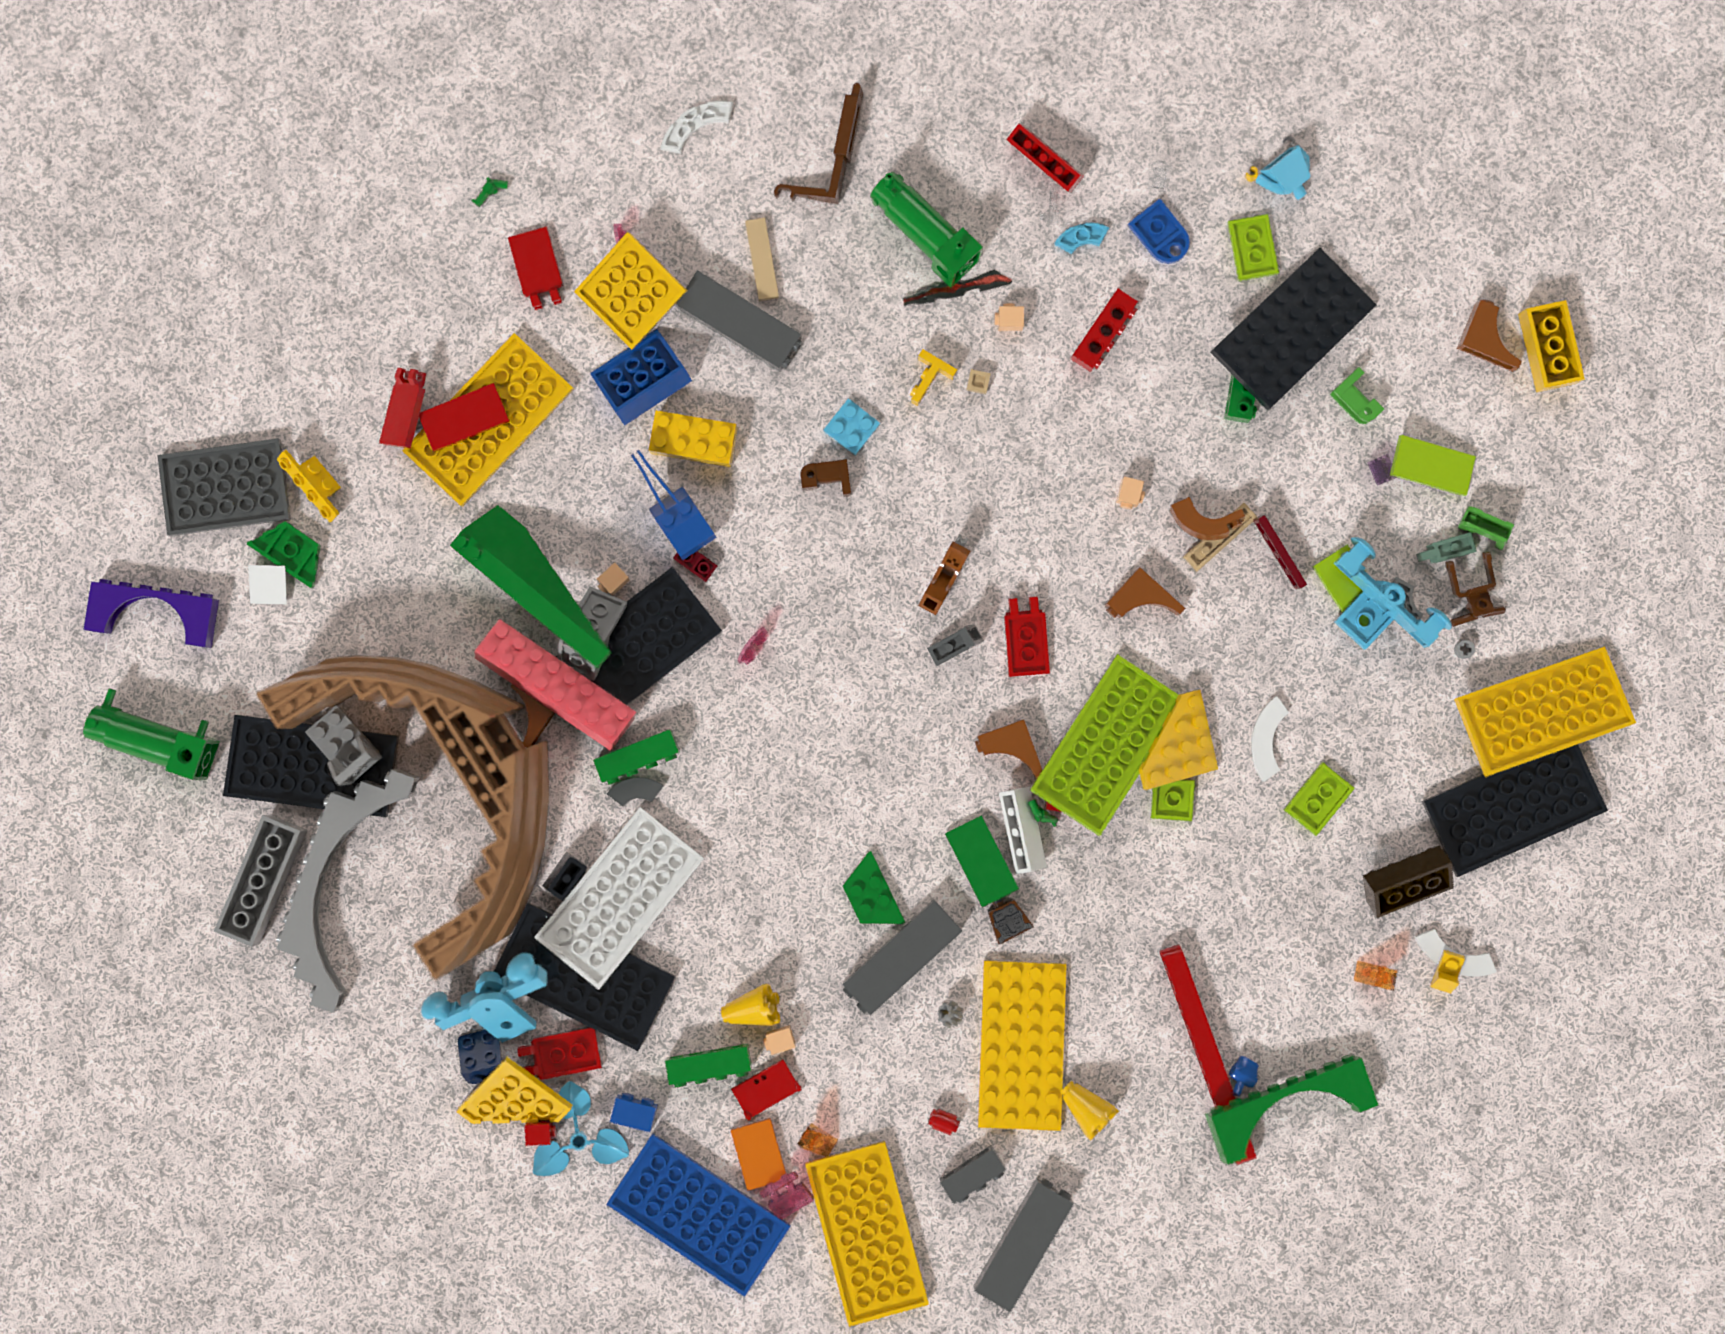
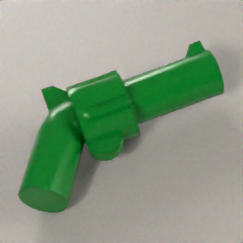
[471,176,508,208]
[1028,799,1058,827]

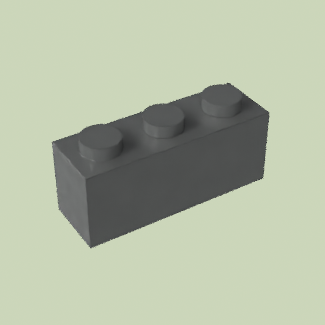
[939,1145,1006,1204]

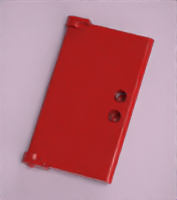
[731,1059,802,1121]

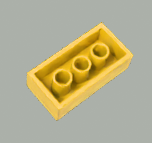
[1518,300,1585,393]
[648,410,738,468]

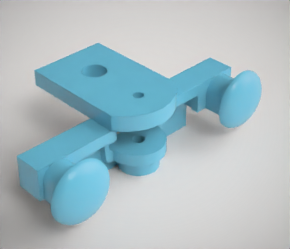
[1334,537,1452,650]
[421,953,547,1043]

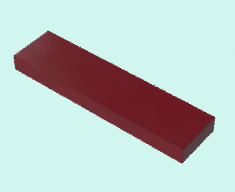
[1253,515,1308,589]

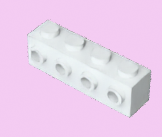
[999,786,1047,874]

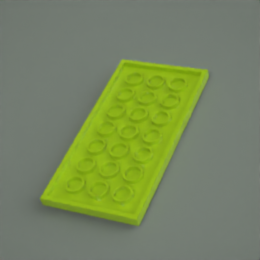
[1030,654,1178,836]

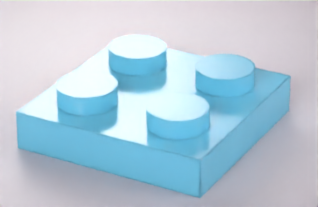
[823,398,880,456]

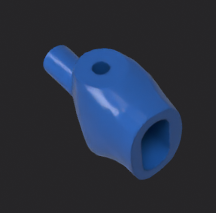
[1229,1056,1259,1097]

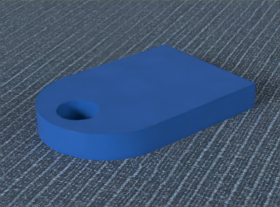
[1128,199,1190,264]

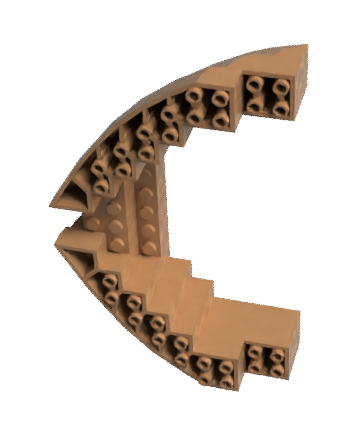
[256,655,549,980]

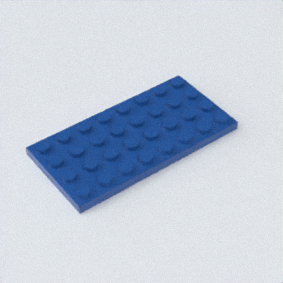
[606,1133,791,1297]

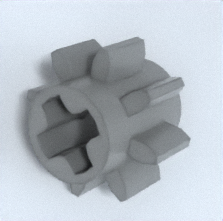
[938,1001,963,1028]

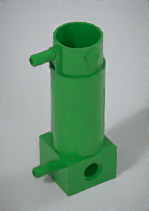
[870,172,983,288]
[83,688,220,780]

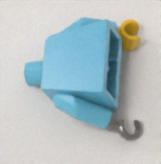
[1245,136,1311,200]

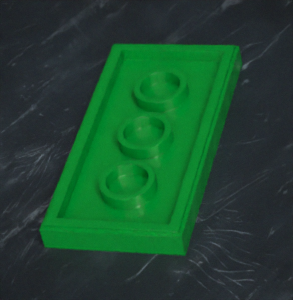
[945,815,1019,908]

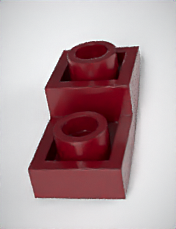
[673,551,718,582]

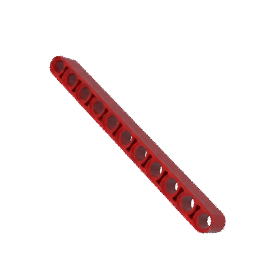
[1159,944,1257,1165]

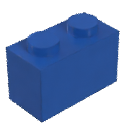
[610,1093,658,1132]

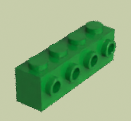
[1224,374,1257,423]
[593,729,680,785]
[665,1043,752,1088]

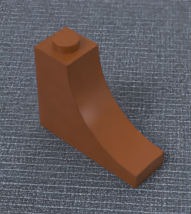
[1456,299,1522,372]
[1105,567,1186,618]
[511,684,555,748]
[975,719,1042,779]

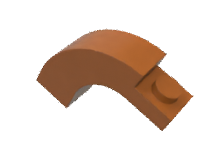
[1170,497,1245,541]
[918,541,971,615]

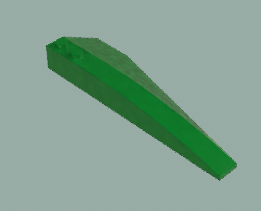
[450,505,611,669]

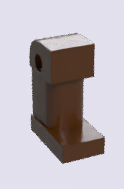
[800,459,851,497]

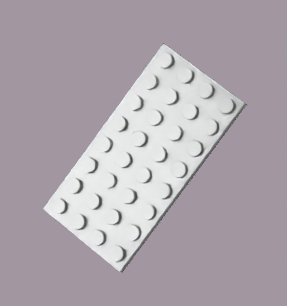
[534,807,704,990]

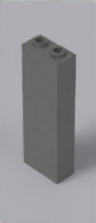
[676,270,803,372]
[842,899,962,1016]
[973,1178,1074,1313]

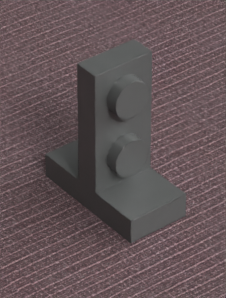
[927,623,984,666]

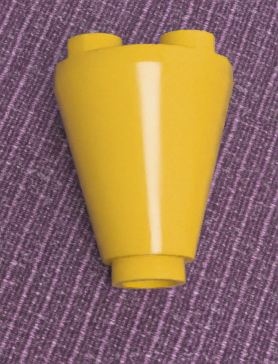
[721,984,781,1026]
[1060,1081,1119,1141]

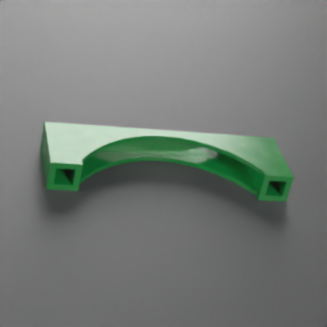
[1205,1054,1379,1165]

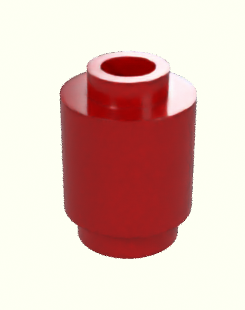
[928,1109,960,1135]

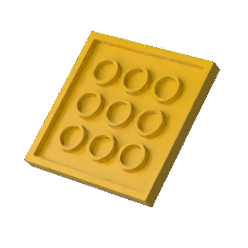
[574,232,688,350]

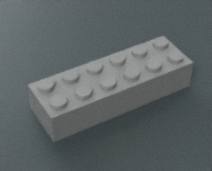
[214,814,307,947]

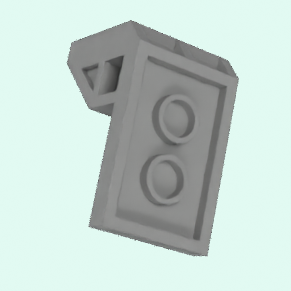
[557,587,627,681]
[305,705,382,785]

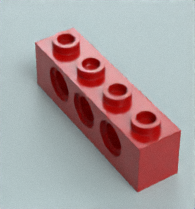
[1006,123,1084,193]
[1071,288,1138,372]

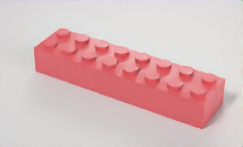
[474,619,636,751]

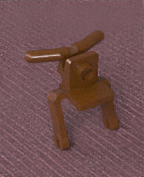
[1445,551,1506,626]

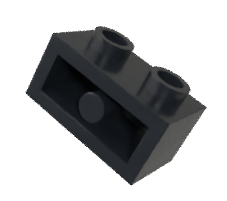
[542,852,587,901]

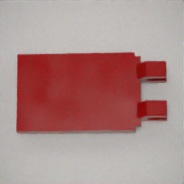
[508,226,564,311]
[379,367,426,449]
[1004,596,1050,677]
[517,1027,602,1080]

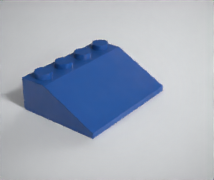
[590,329,692,426]

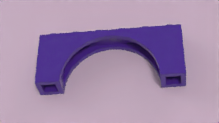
[83,579,219,648]

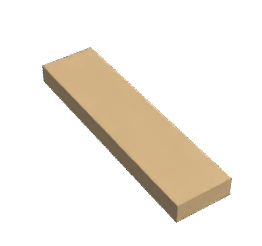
[745,217,779,301]
[1183,503,1257,572]

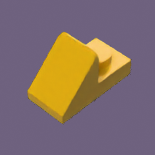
[1430,949,1465,994]

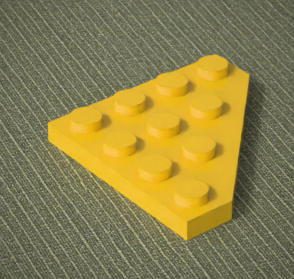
[1139,689,1218,790]
[456,1056,573,1124]

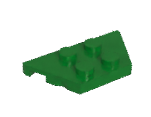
[247,521,321,589]
[842,851,906,924]

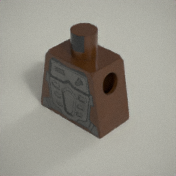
[987,897,1034,945]

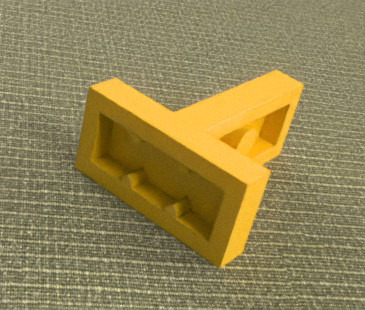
[910,349,957,406]

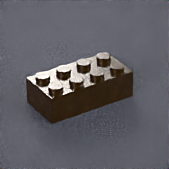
[1363,845,1454,918]

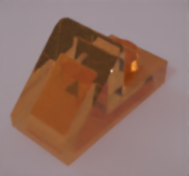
[1353,961,1398,991]
[797,1123,838,1157]

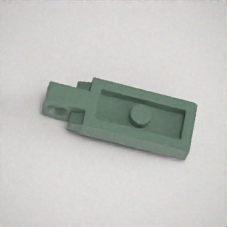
[1416,532,1477,564]

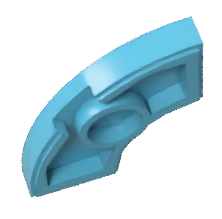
[1054,222,1110,254]

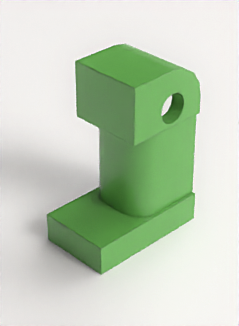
[1330,367,1384,424]
[1458,506,1514,550]

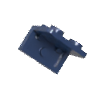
[457,1029,503,1084]

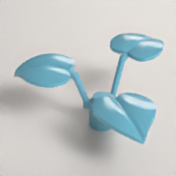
[533,1081,629,1176]

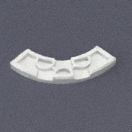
[661,101,733,154]
[1251,696,1289,782]
[1414,929,1497,977]

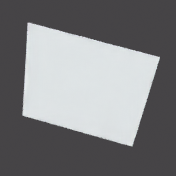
[248,565,287,604]

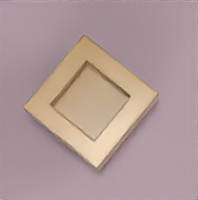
[966,369,991,395]

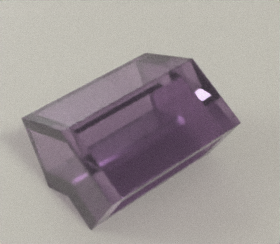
[1367,454,1398,486]

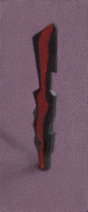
[902,270,1012,306]

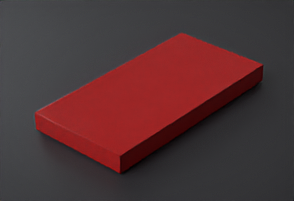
[419,383,510,452]

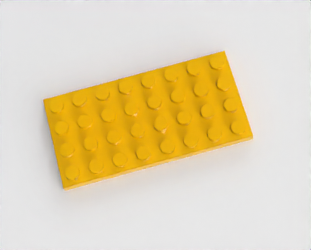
[402,333,574,507]
[1454,646,1636,777]
[978,960,1067,1131]
[805,1141,929,1327]

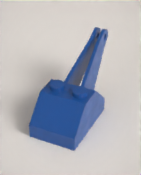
[631,450,717,560]

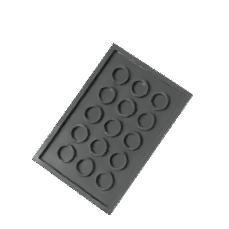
[157,438,291,536]

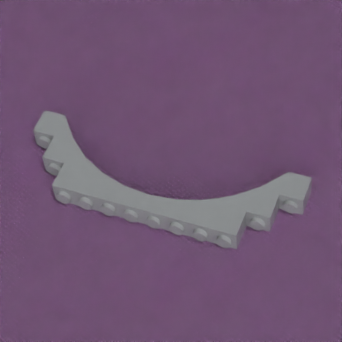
[276,768,420,1013]

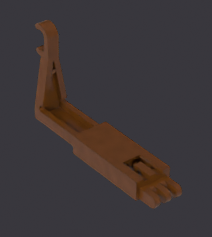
[774,83,864,205]

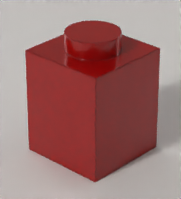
[524,1120,557,1146]

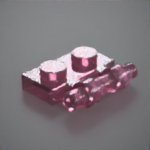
[760,1171,814,1220]

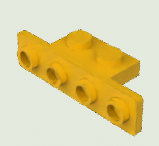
[277,450,341,523]

